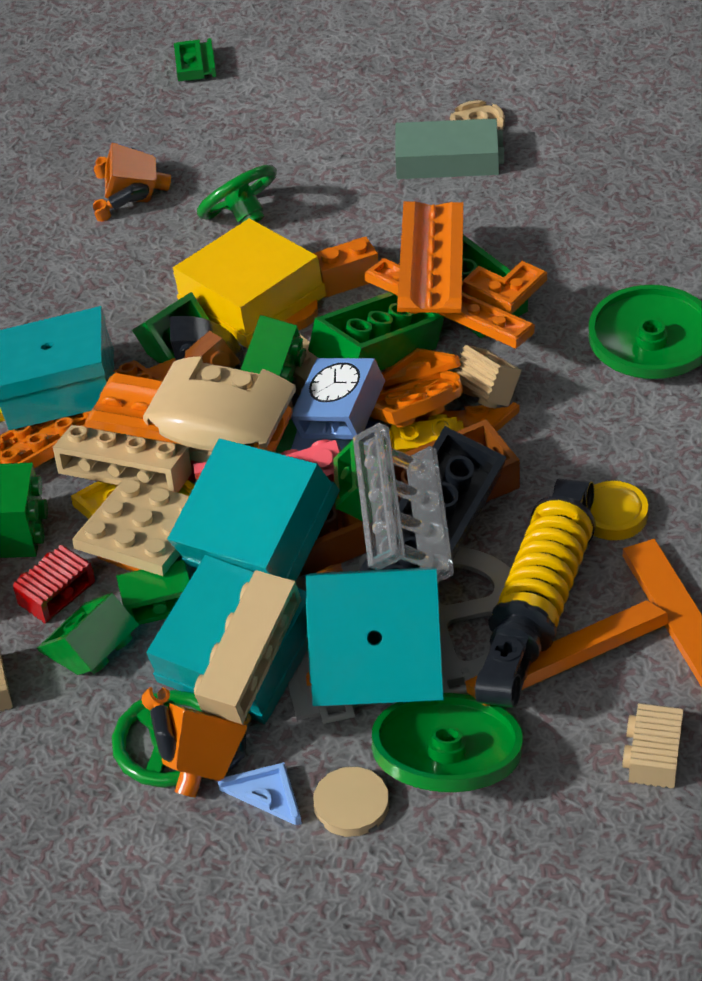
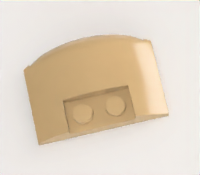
[143,356,296,451]

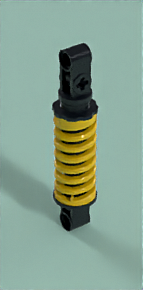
[475,478,596,708]

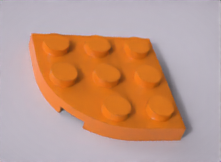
[370,371,463,427]

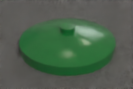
[588,285,702,379]
[372,693,523,792]

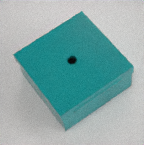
[0,306,114,430]
[167,438,340,582]
[146,555,308,724]
[306,567,443,706]

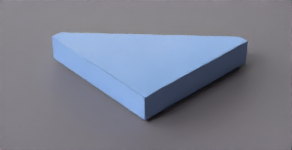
[218,762,302,825]

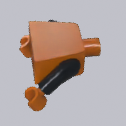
[93,143,171,222]
[141,686,251,798]

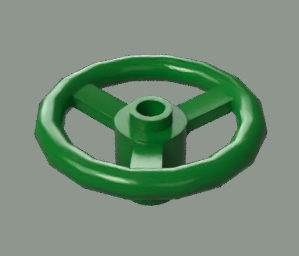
[197,165,277,224]
[111,690,201,788]

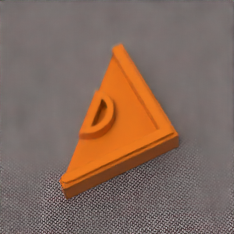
[382,348,461,387]
[437,402,520,431]

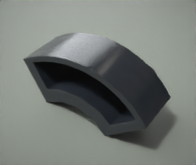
[170,316,244,370]

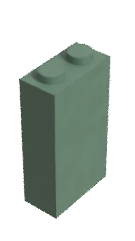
[395,118,504,179]

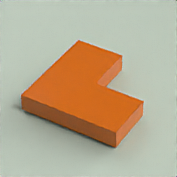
[462,261,547,314]

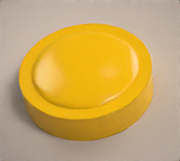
[590,481,648,540]

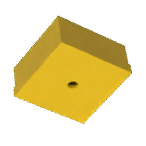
[173,218,326,348]

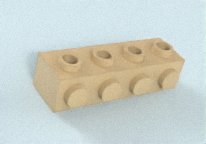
[53,425,192,493]
[194,570,301,724]

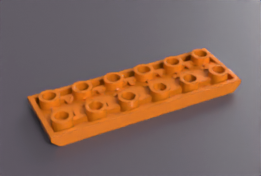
[397,201,464,314]
[0,360,164,468]
[85,373,293,453]

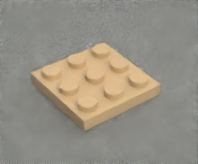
[72,478,189,576]

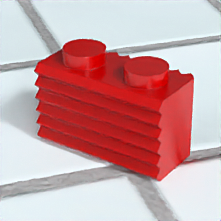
[13,545,95,623]

